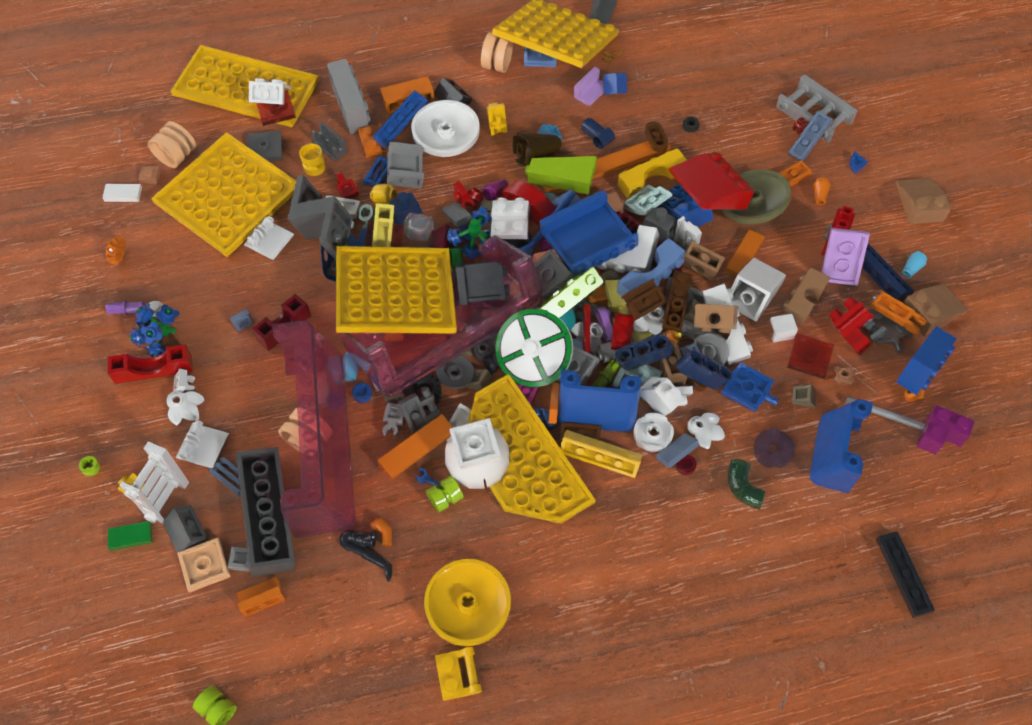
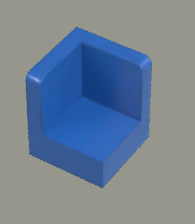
[603,73,627,95]

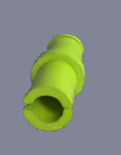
[591,359,621,388]

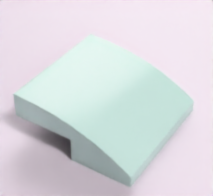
[624,184,672,215]

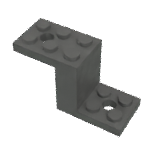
[288,175,353,260]

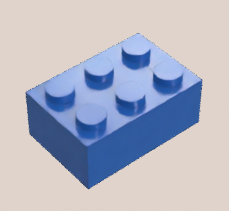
[896,326,957,395]

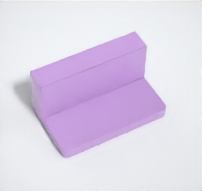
[574,67,604,106]

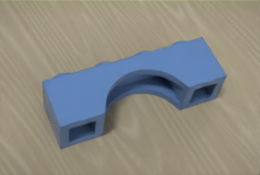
[617,238,685,296]

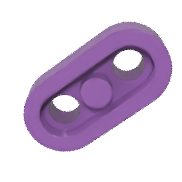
[595,306,613,343]

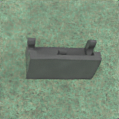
[312,122,348,162]

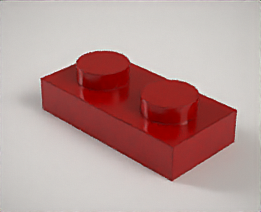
[611,313,634,350]

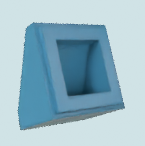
[538,124,562,139]

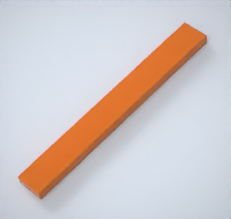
[541,141,671,194]

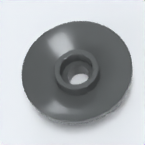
[436,355,474,389]

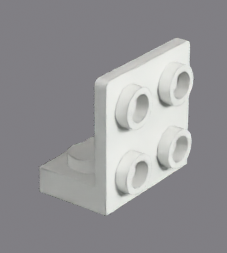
[249,78,291,105]

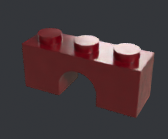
[252,294,311,351]

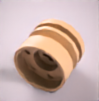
[148,121,196,168]

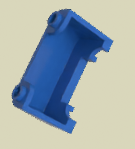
[557,370,641,432]
[810,399,873,493]

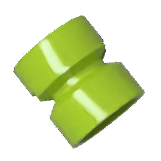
[426,476,464,513]
[192,685,237,725]

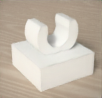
[173,369,195,393]
[676,386,693,406]

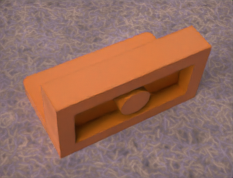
[237,577,285,617]

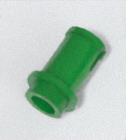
[450,248,463,271]

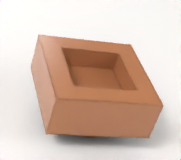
[138,165,161,184]

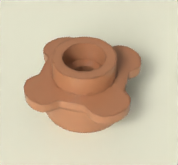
[834,366,854,385]

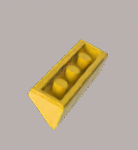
[560,430,642,478]

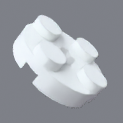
[633,413,674,452]

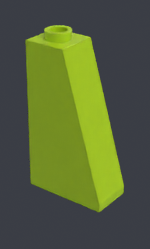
[525,156,597,195]

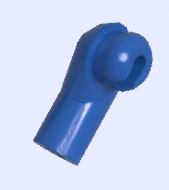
[533,407,556,431]

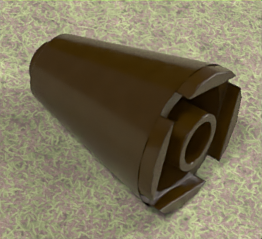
[512,132,562,167]

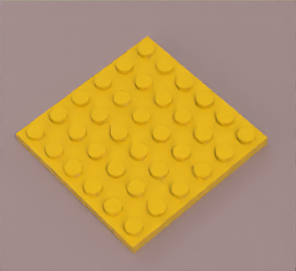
[492,0,619,68]
[151,132,296,257]
[336,246,457,333]

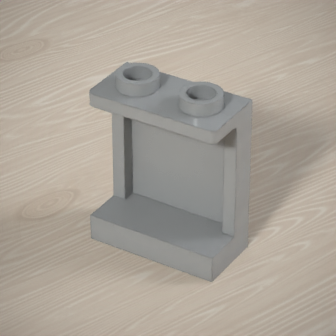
[387,142,424,189]

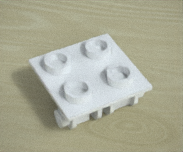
[244,216,294,260]
[176,420,229,469]

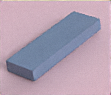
[788,111,833,162]

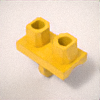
[487,102,507,136]

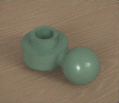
[358,204,375,229]

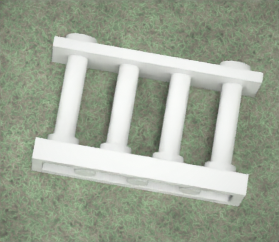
[120,442,189,524]

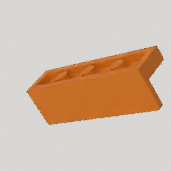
[377,414,454,478]

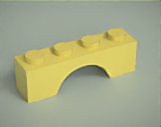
[372,203,394,247]

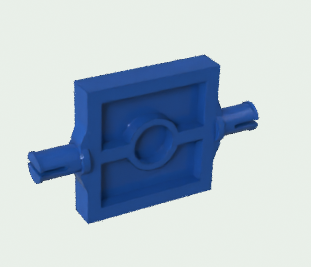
[721,362,780,413]

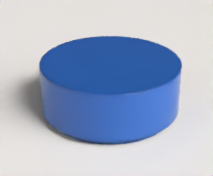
[352,383,372,403]

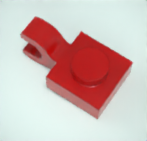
[335,171,359,199]
[452,181,475,211]

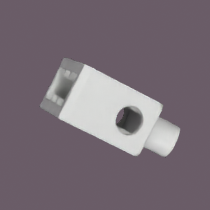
[640,377,684,416]

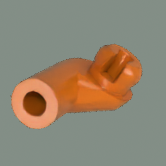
[904,389,925,402]
[371,518,392,546]

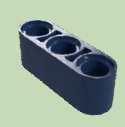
[615,334,674,370]
[676,350,732,390]

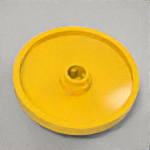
[424,559,511,646]

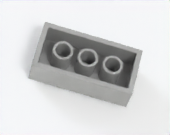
[327,59,371,134]

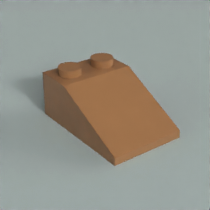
[895,178,951,224]
[904,284,969,336]

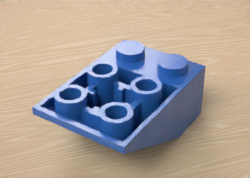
[657,184,714,227]

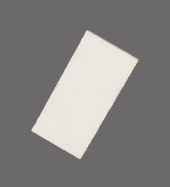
[102,184,142,202]

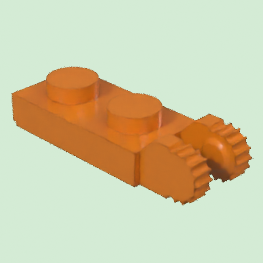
[870,291,927,335]

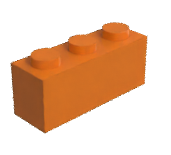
[380,76,435,114]

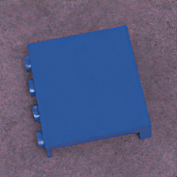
[540,190,638,277]

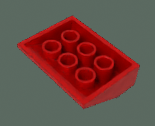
[669,152,754,209]

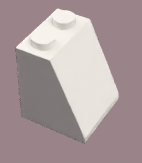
[731,258,786,322]

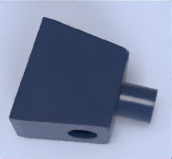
[388,192,425,233]

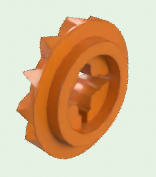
[106,236,126,265]

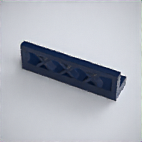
[862,243,914,302]

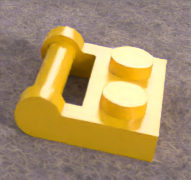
[435,647,482,701]

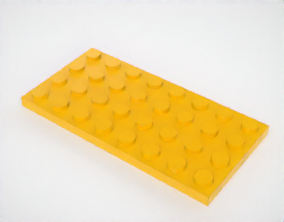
[171,45,319,128]

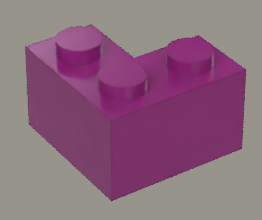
[916,405,975,455]

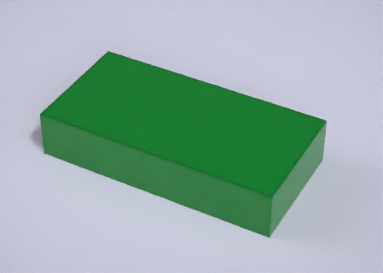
[108,521,153,551]

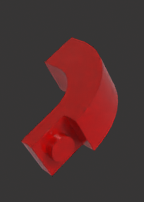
[497,181,556,225]

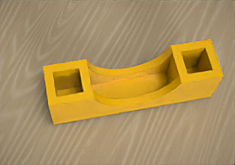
[617,148,687,199]

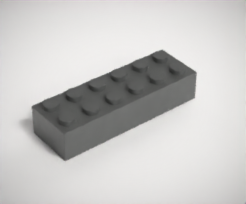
[236,447,295,577]

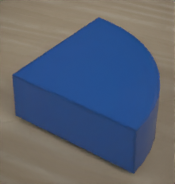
[849,152,868,174]

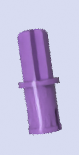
[105,300,145,315]

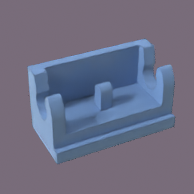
[524,47,556,67]

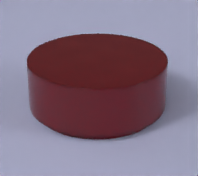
[676,455,697,475]

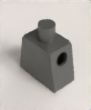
[642,208,676,243]

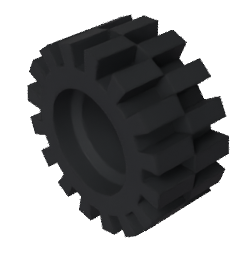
[406,372,442,410]

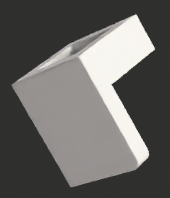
[770,314,798,343]

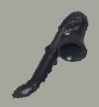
[339,530,393,582]

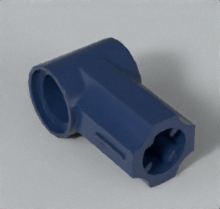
[581,117,615,149]

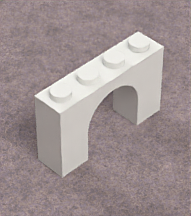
[598,225,659,273]

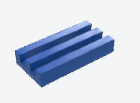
[363,156,387,188]

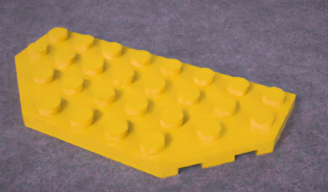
[467,374,596,524]

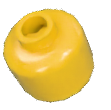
[370,184,397,206]

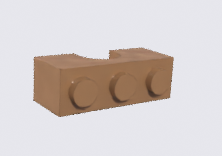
[782,267,831,327]

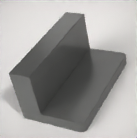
[590,0,617,24]
[163,505,208,553]

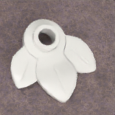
[633,307,664,336]
[571,322,603,355]
[166,391,205,426]
[688,413,725,449]

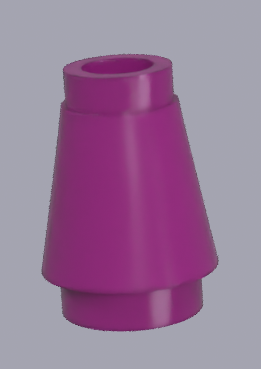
[482,179,508,200]

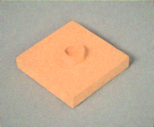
[177,537,231,592]

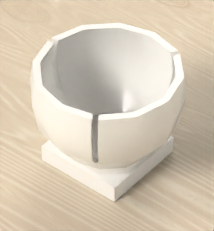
[445,418,509,489]

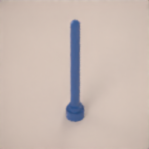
[517,191,575,261]

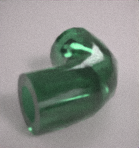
[727,459,766,510]

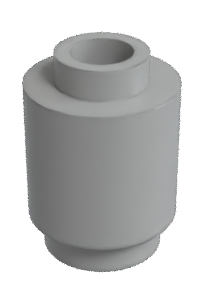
[596,341,617,364]

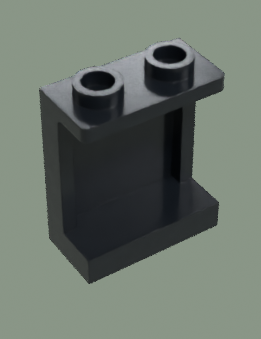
[456,260,509,305]

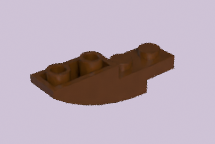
[662,270,692,333]

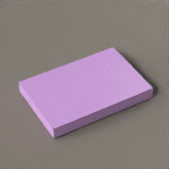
[821,228,870,286]

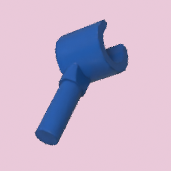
[415,468,440,486]

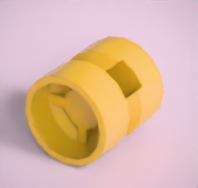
[299,143,326,176]

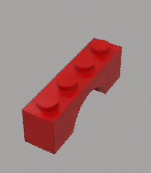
[108,344,193,384]

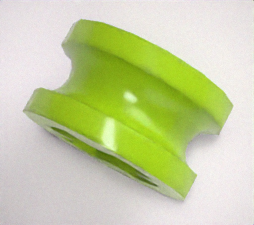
[79,456,100,476]

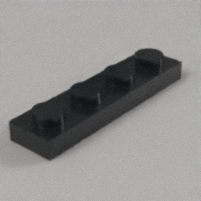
[876,531,935,618]

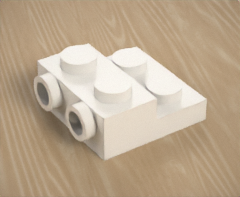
[491,198,530,239]

